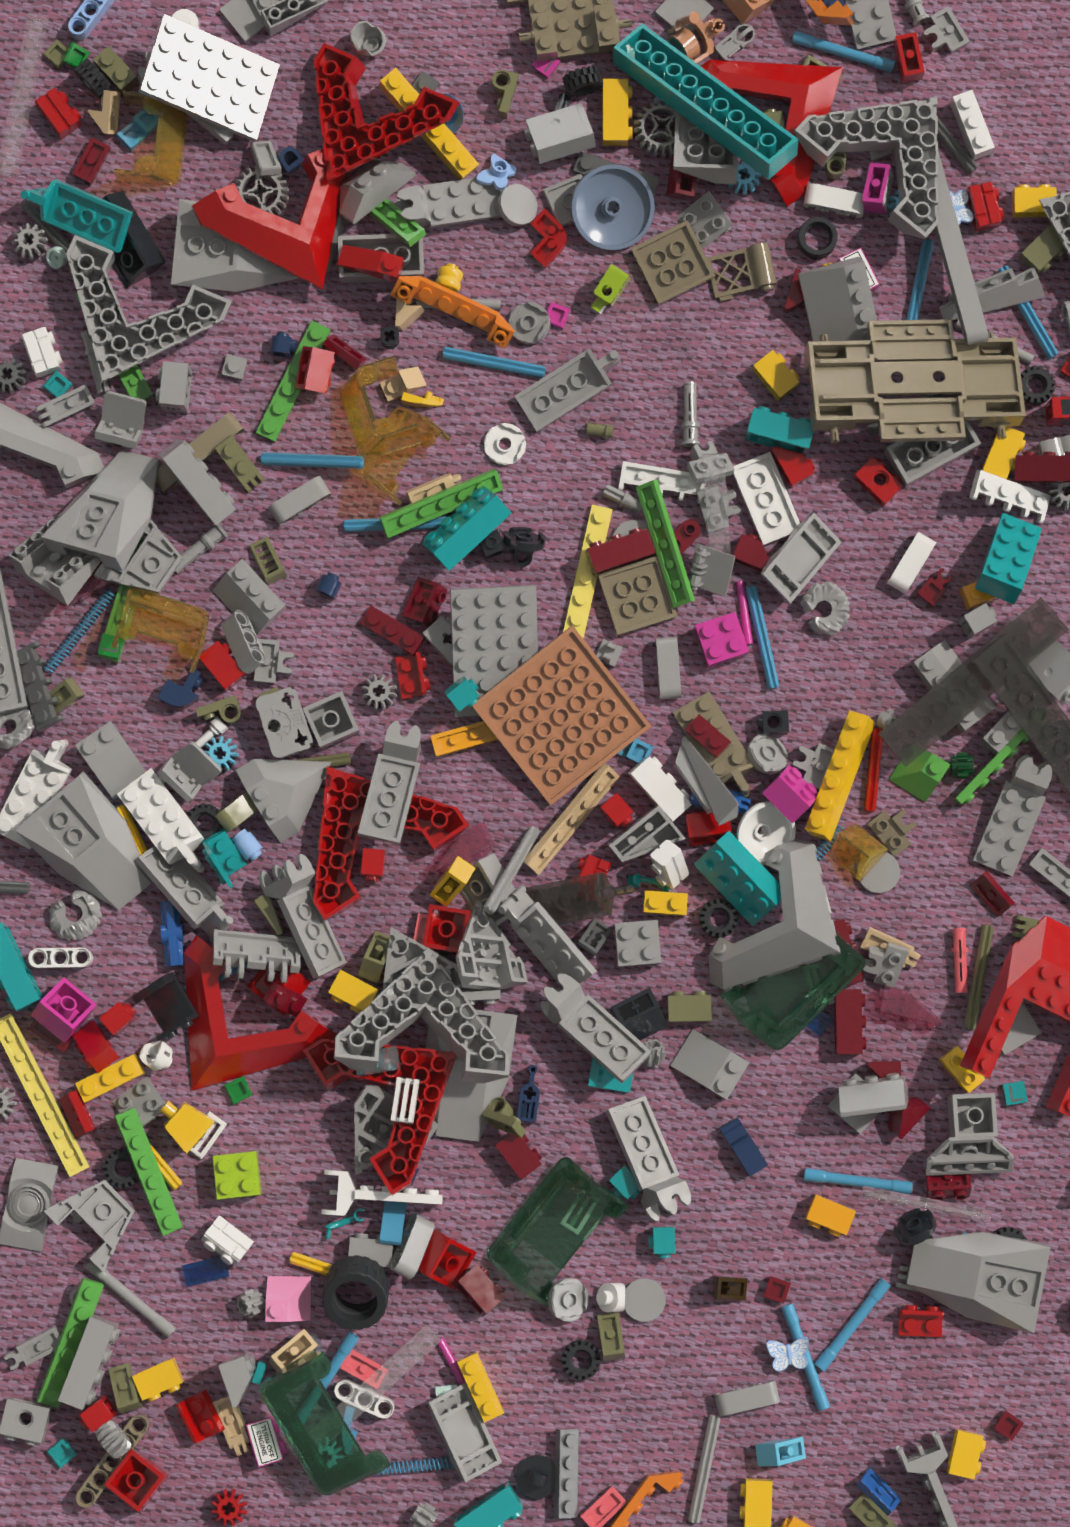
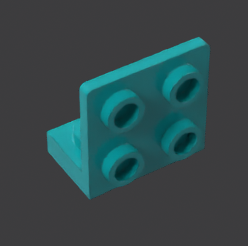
[202,828,247,889]
[587,1057,633,1093]

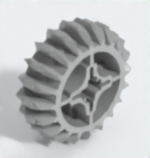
[633,100,676,158]
[235,165,289,215]

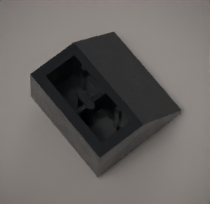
[610,987,668,1041]

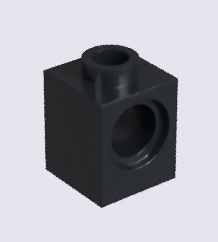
[479,529,506,560]
[757,710,789,735]

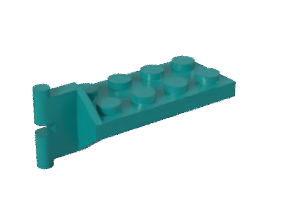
[20,179,133,253]

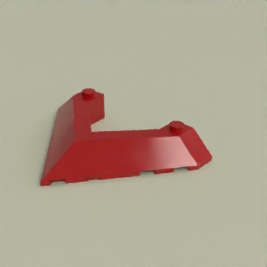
[313,43,459,182]
[701,60,843,207]
[191,148,346,290]
[313,766,469,920]
[184,935,337,1091]
[303,1038,457,1196]

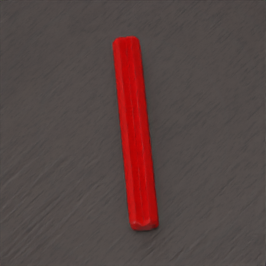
[864,728,884,812]

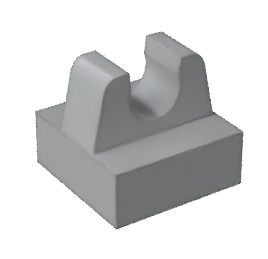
[596,639,623,667]

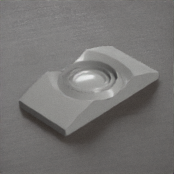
[761,513,841,604]
[0,1158,59,1252]
[427,1383,502,1483]

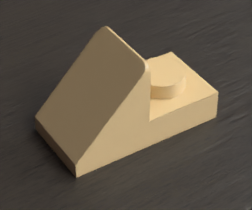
[88,90,121,134]
[395,298,425,331]
[380,367,427,403]

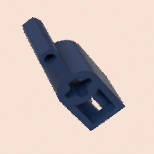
[517,1065,540,1123]
[719,1117,768,1177]

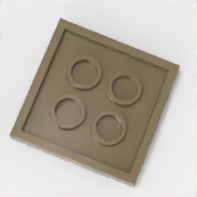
[631,220,716,305]
[597,556,678,636]

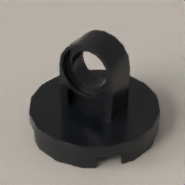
[503,527,546,568]
[894,1208,937,1246]
[516,1455,555,1499]

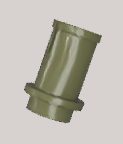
[586,422,614,440]

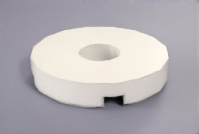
[484,423,526,466]

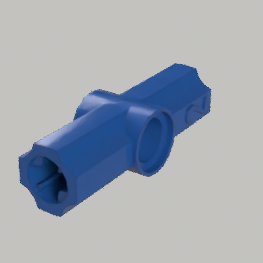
[160,901,184,967]

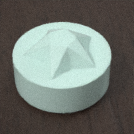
[46,246,68,269]

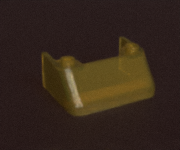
[114,90,188,187]
[339,356,422,459]
[351,406,451,505]
[111,588,209,673]

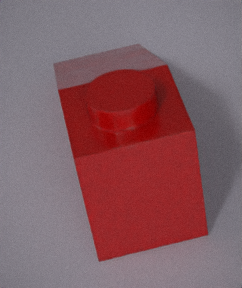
[337,245,404,283]

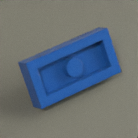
[856,1468,901,1516]

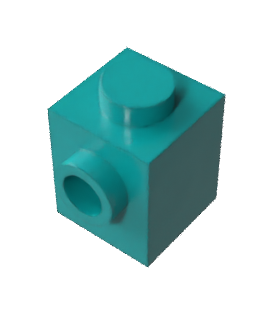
[444,676,479,712]
[609,1165,641,1199]
[648,1227,676,1258]

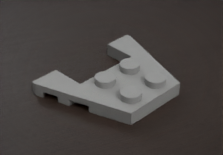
[94,519,183,594]
[43,1180,135,1272]

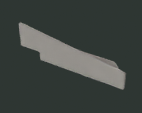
[939,267,1045,320]
[675,736,738,825]

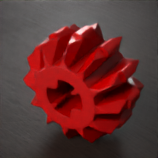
[211,1489,248,1526]

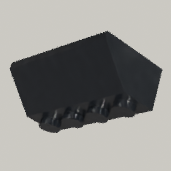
[102,191,166,288]

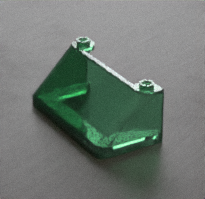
[719,929,866,1050]
[487,1157,629,1308]
[259,1351,391,1496]

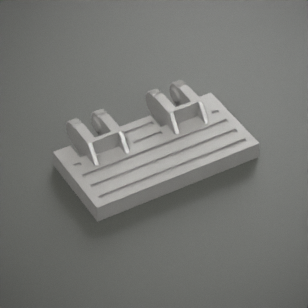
[213,929,300,983]

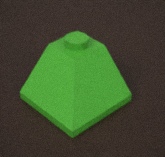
[889,744,950,802]

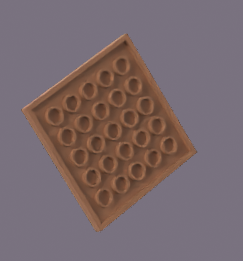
[472,625,652,805]

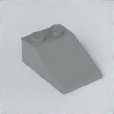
[75,721,146,800]
[670,1029,749,1100]

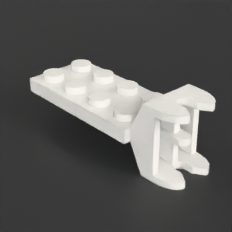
[321,1170,443,1216]

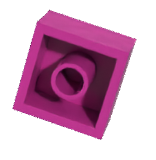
[694,612,749,668]
[762,765,818,824]
[31,978,97,1043]

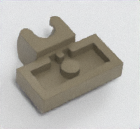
[868,809,917,857]

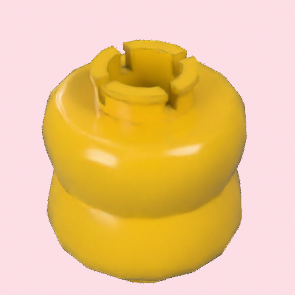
[435,263,463,293]

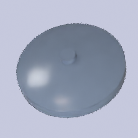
[570,164,655,250]

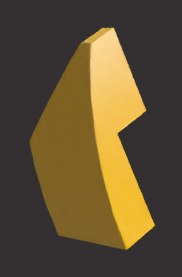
[401,391,444,407]

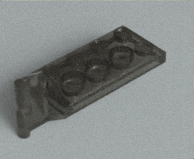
[526,872,634,925]

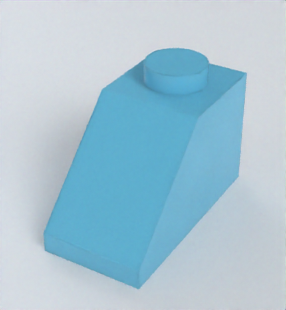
[755,1437,806,1466]

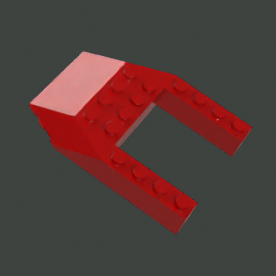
[960,916,1070,1117]

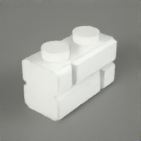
[21,327,63,378]
[650,840,689,889]
[201,1216,254,1266]

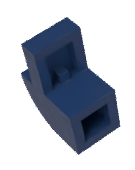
[157,668,203,708]

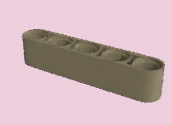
[156,412,245,494]
[76,1414,150,1508]

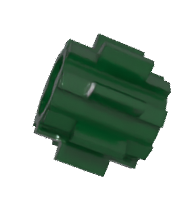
[951,752,974,778]

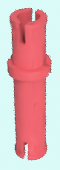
[951,928,969,993]

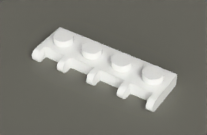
[618,461,706,504]
[970,470,1051,524]

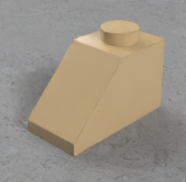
[268,1329,318,1378]

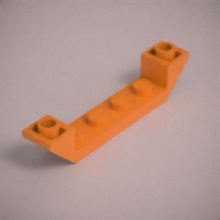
[804,0,854,26]
[390,276,515,349]
[609,1470,683,1527]

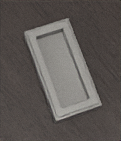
[250,141,282,176]

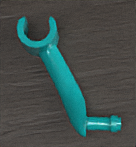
[627,873,670,892]
[325,1208,366,1239]

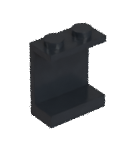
[132,972,199,1041]

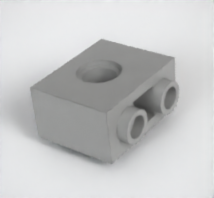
[0,1397,52,1446]

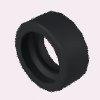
[797,217,838,259]

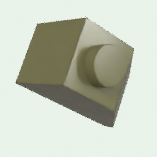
[358,931,390,983]

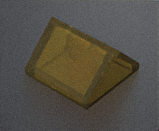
[828,823,888,882]

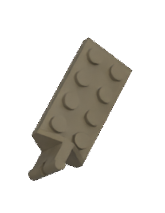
[673,691,755,799]

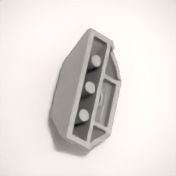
[340,160,416,224]
[925,1136,1014,1176]

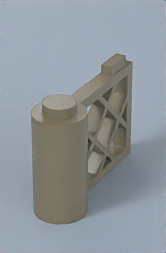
[707,243,777,302]

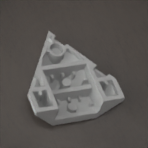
[236,759,331,843]
[456,900,528,990]
[383,927,463,990]
[354,1085,438,1175]

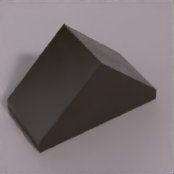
[712,1275,748,1300]

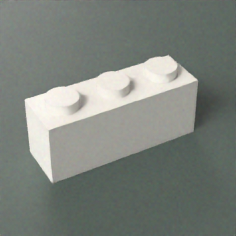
[950,90,995,160]
[628,756,692,821]

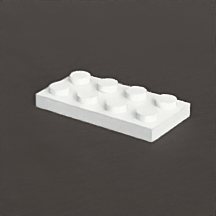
[733,452,800,546]

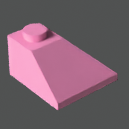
[265,1276,311,1322]

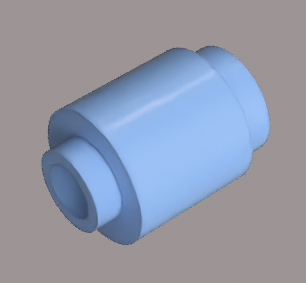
[232,829,263,861]

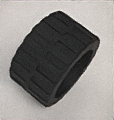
[322,1255,390,1330]

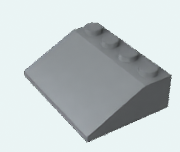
[673,111,738,184]
[798,257,877,341]

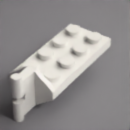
[0,739,72,849]
[117,768,205,873]

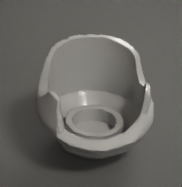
[350,21,386,57]

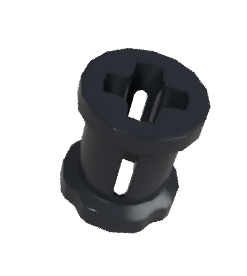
[380,327,399,349]

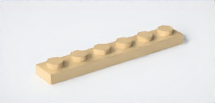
[524,763,620,875]

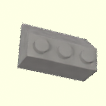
[212,559,287,635]
[460,853,516,926]
[839,1073,909,1117]
[218,1352,257,1408]

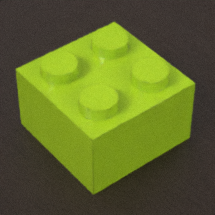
[213,1151,262,1199]

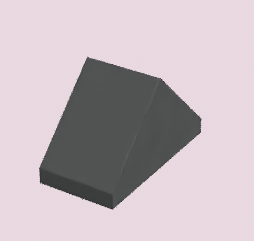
[577,918,613,957]

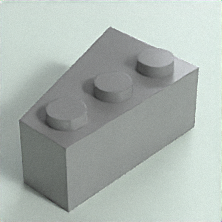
[606,805,686,862]

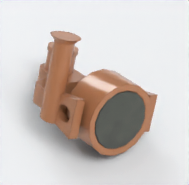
[667,11,725,63]

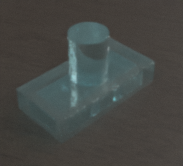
[356,1046,401,1077]

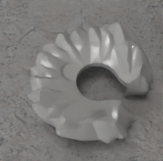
[800,582,850,635]
[0,708,35,749]
[49,890,102,941]

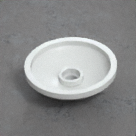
[737,801,796,865]

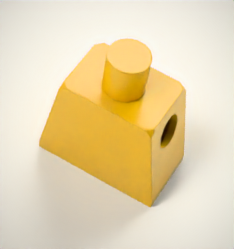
[160,1101,214,1153]

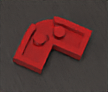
[530,208,567,268]

